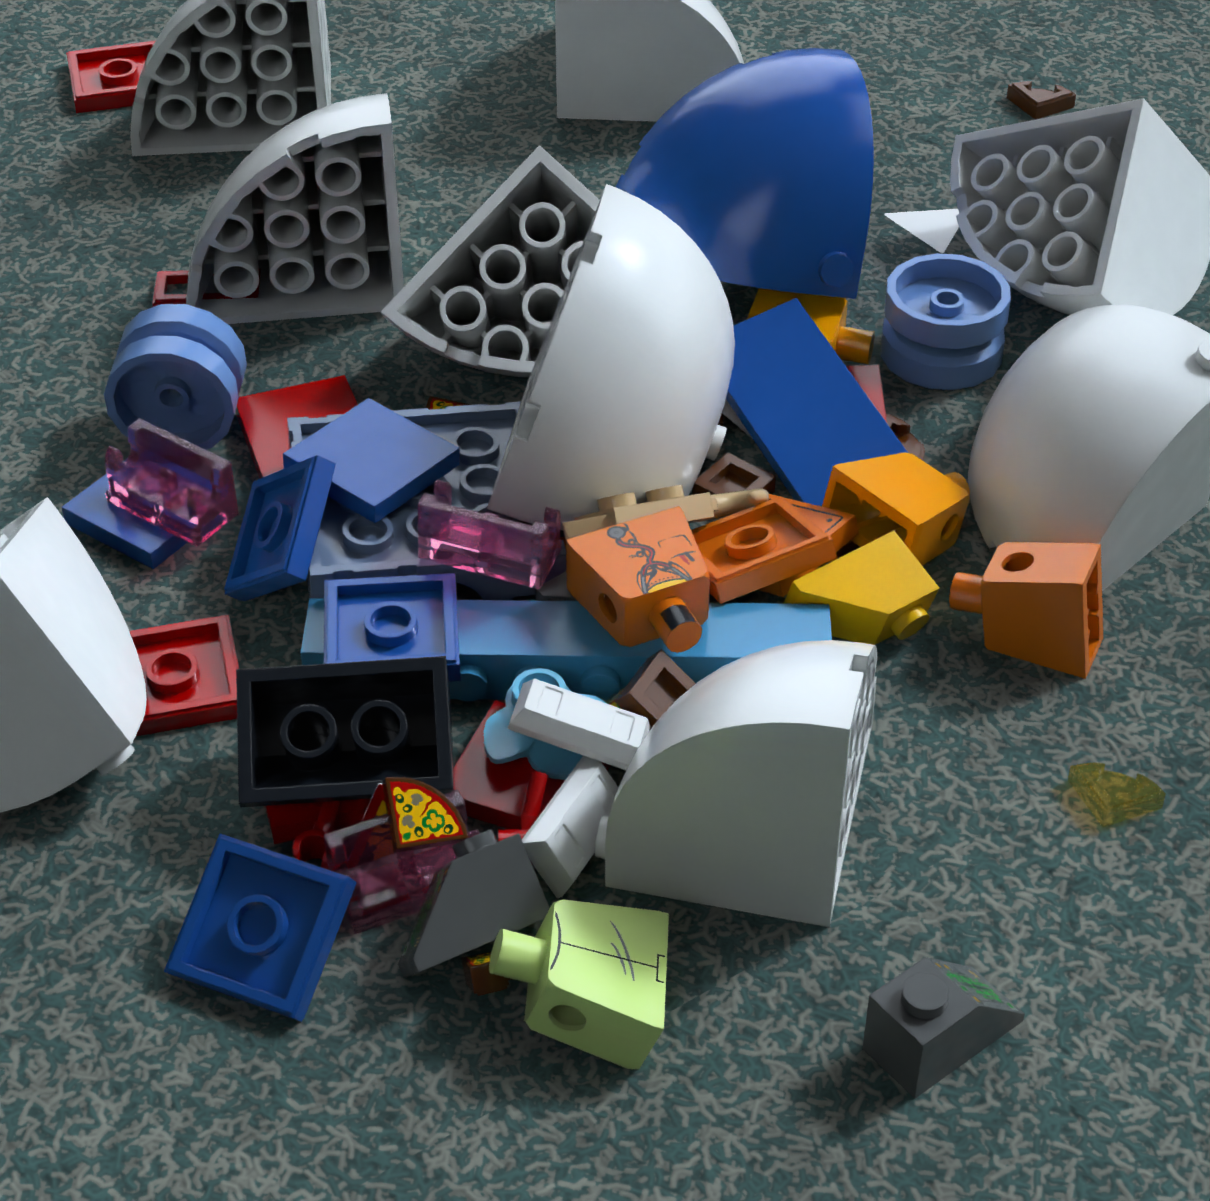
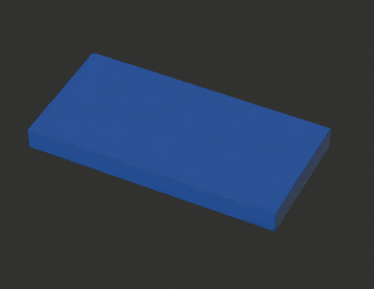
[726,298,908,506]

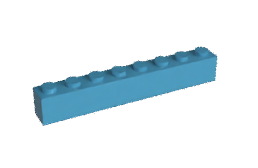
[300,598,832,702]

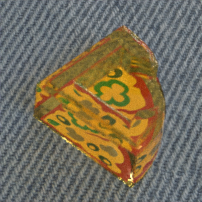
[1068,762,1166,827]

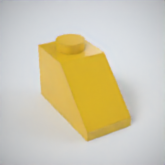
[784,531,940,645]

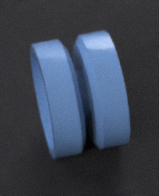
[881,253,1011,390]
[104,304,247,453]

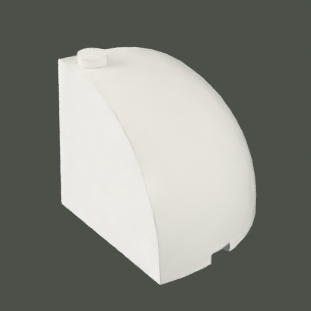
[130,0,331,156]
[555,0,744,122]
[186,93,404,324]
[950,98,1210,315]
[381,145,600,377]
[487,184,735,530]
[968,305,1210,591]
[0,497,147,812]
[595,640,877,927]

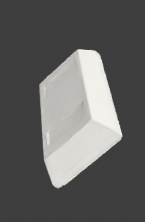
[508,678,651,770]
[522,756,619,898]

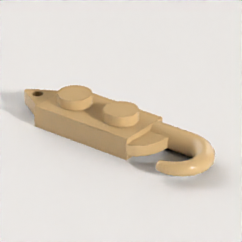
[562,485,769,539]

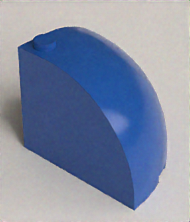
[616,48,874,299]

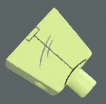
[489,899,669,1069]

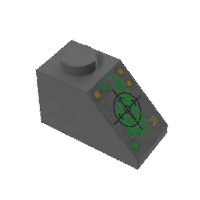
[398,829,550,977]
[862,957,1025,1098]

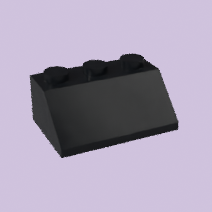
[236,656,454,808]

